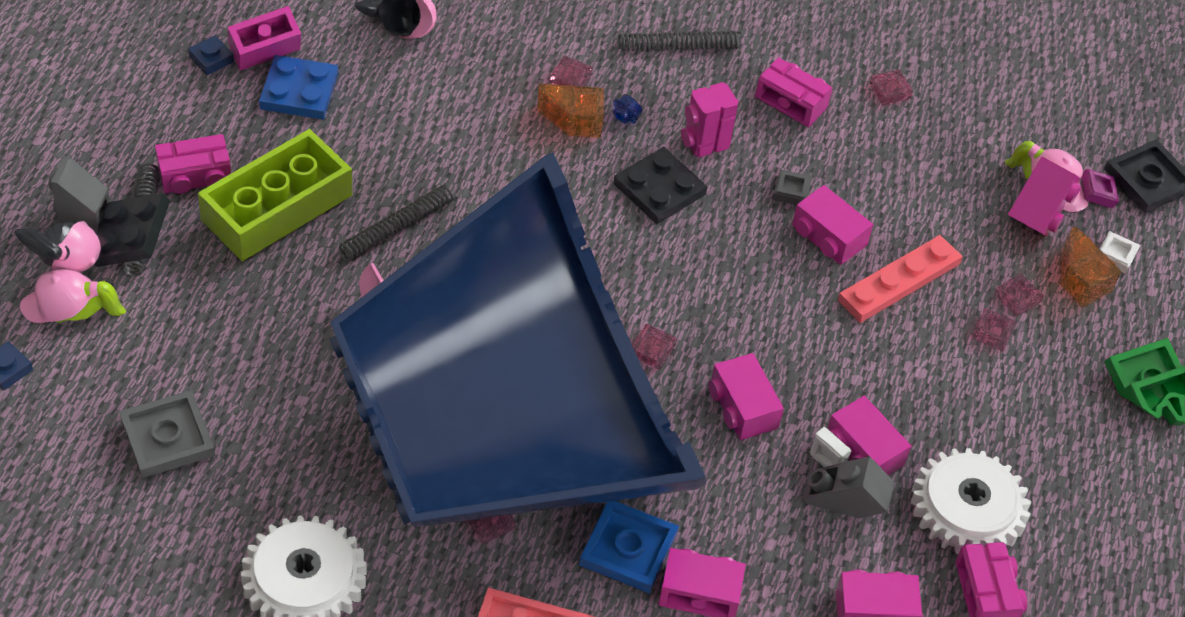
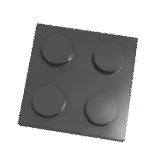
[119,390,215,478]

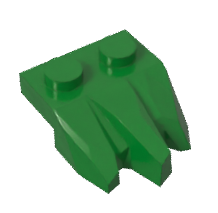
[1104,338,1185,426]

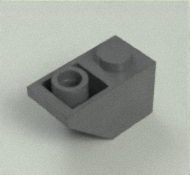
[48,156,110,234]
[802,456,894,518]

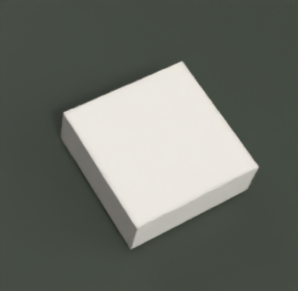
[1095,231,1140,273]
[810,427,851,467]

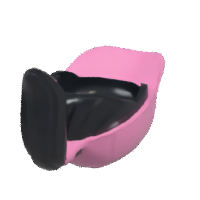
[355,0,436,39]
[14,220,101,273]

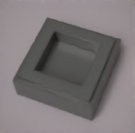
[773,169,812,205]

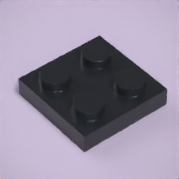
[1104,139,1185,213]
[613,147,708,225]
[94,192,170,267]

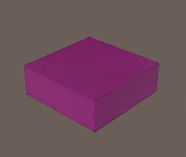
[1081,169,1119,208]

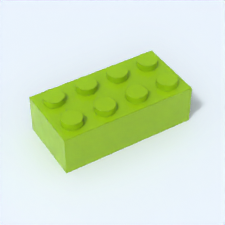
[198,129,353,262]

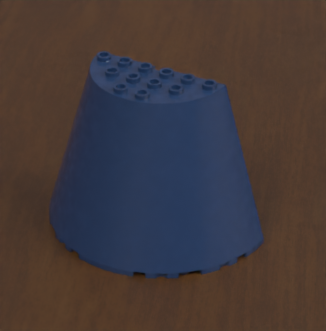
[329,152,706,527]

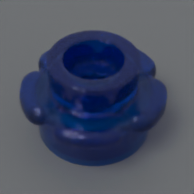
[613,94,642,124]

